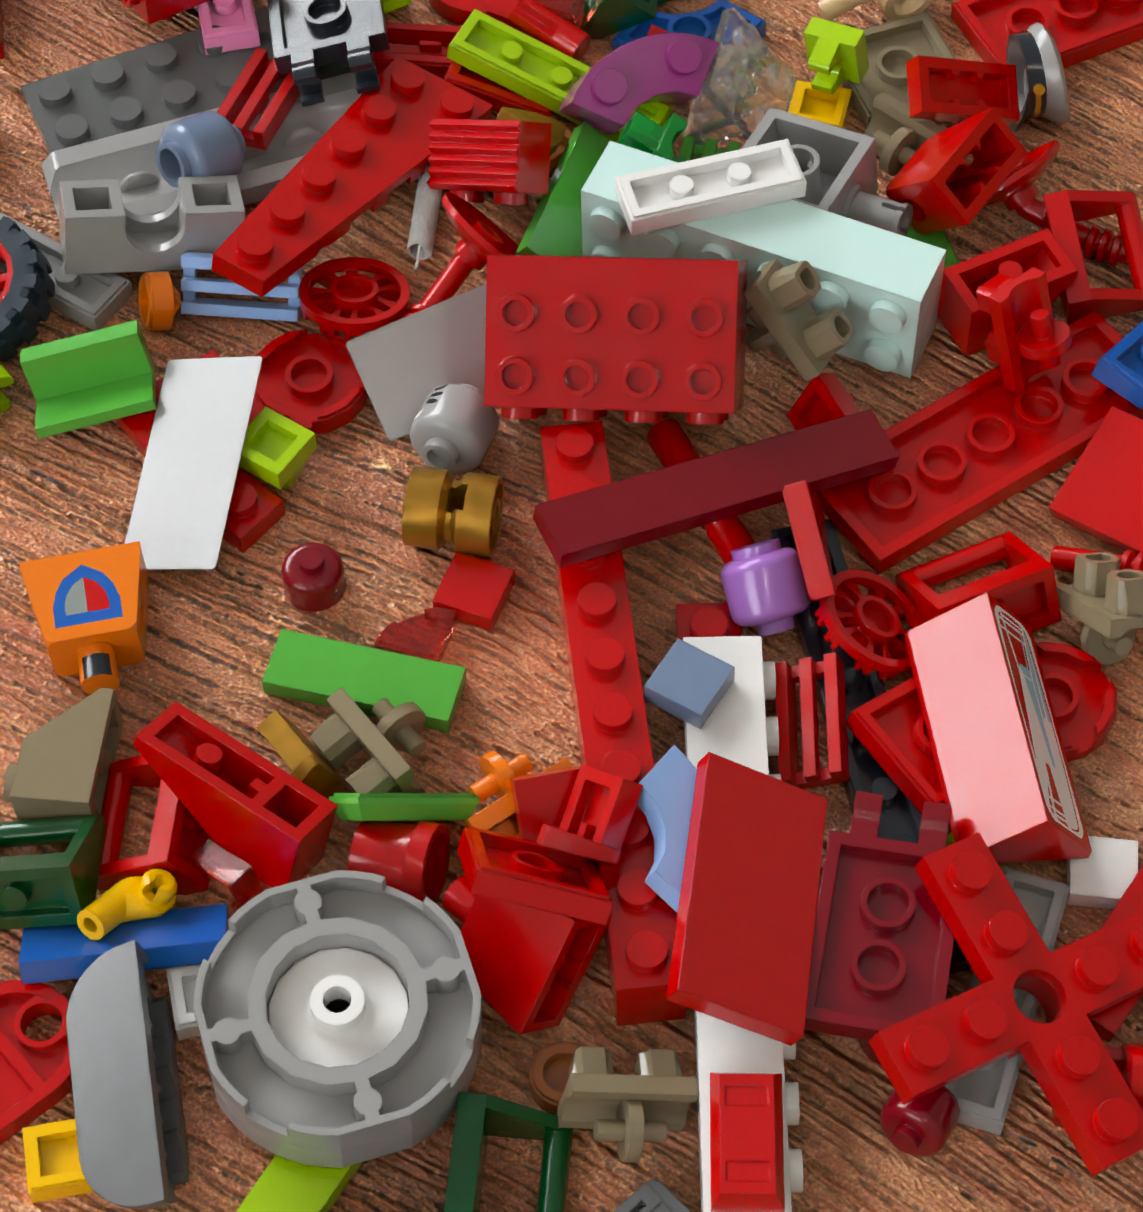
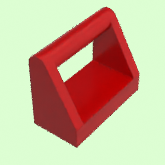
[1042,190,1143,325]
[895,531,1062,632]
[97,755,216,895]

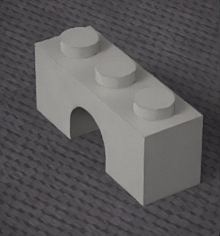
[59,175,245,275]

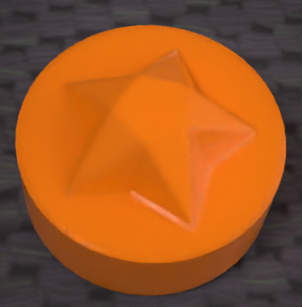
[138,271,181,331]

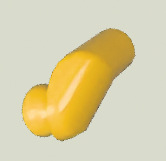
[77,868,178,941]

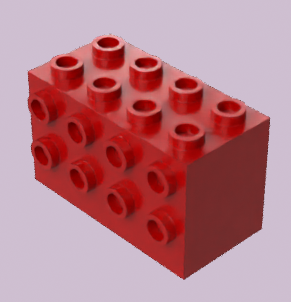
[484,254,748,425]

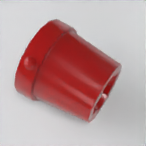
[348,821,450,903]

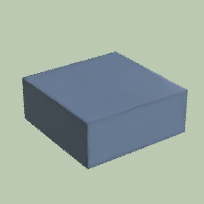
[644,638,735,729]

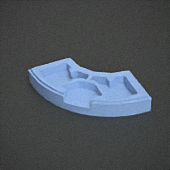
[637,745,697,913]

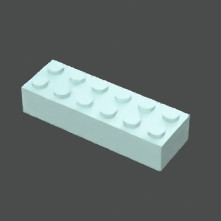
[581,141,946,378]

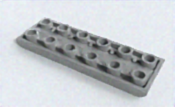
[41,72,362,219]

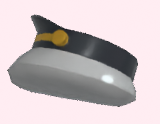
[1006,22,1070,133]

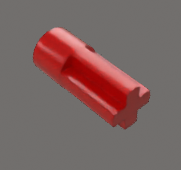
[509,0,591,61]

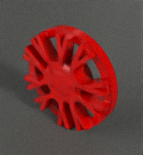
[299,257,410,340]
[815,569,924,680]

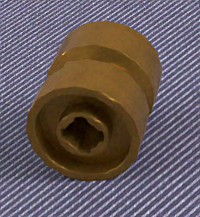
[402,465,504,557]

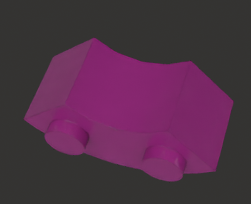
[558,33,719,135]

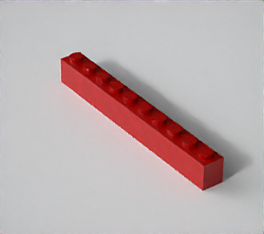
[540,421,685,1026]

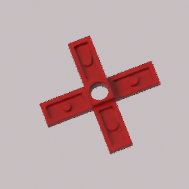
[869,833,1143,1177]

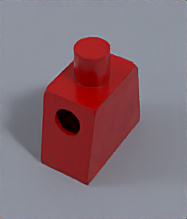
[886,107,1028,234]
[442,875,613,1035]

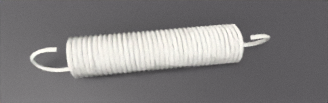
[407,164,442,272]

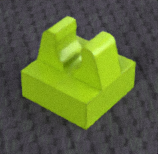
[804,16,869,94]
[239,406,317,490]

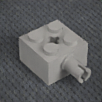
[741,107,913,236]

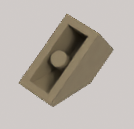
[4,688,123,820]

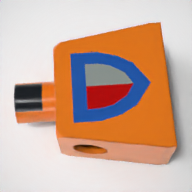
[19,541,149,695]

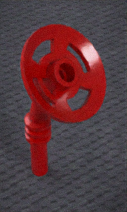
[983,140,1128,267]
[401,192,519,319]

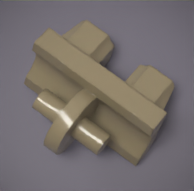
[863,92,965,176]
[743,258,854,382]
[1057,552,1143,665]
[309,687,426,793]
[557,1046,699,1163]

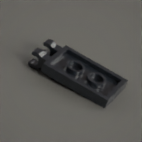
[267,0,390,107]

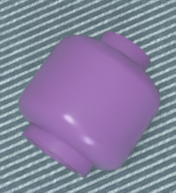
[721,538,811,636]

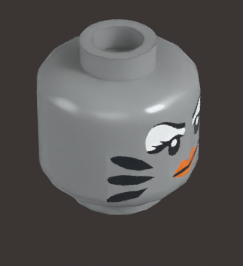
[410,383,499,474]

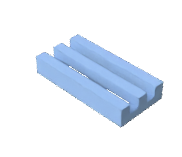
[181,251,302,322]

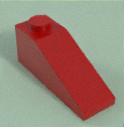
[133,701,338,888]

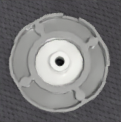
[193,870,482,1168]

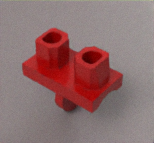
[976,267,1072,393]

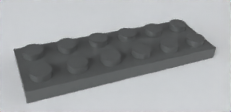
[21,7,351,154]

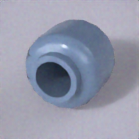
[156,111,246,188]

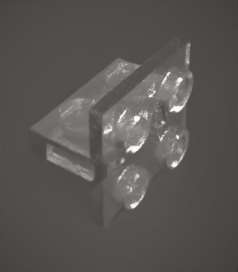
[682,7,796,146]

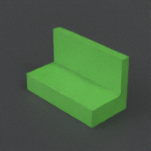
[20,320,156,439]

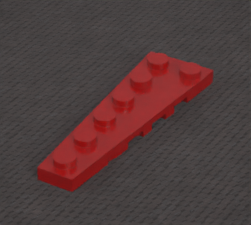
[211,56,493,297]

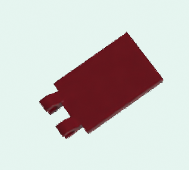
[804,791,954,1041]

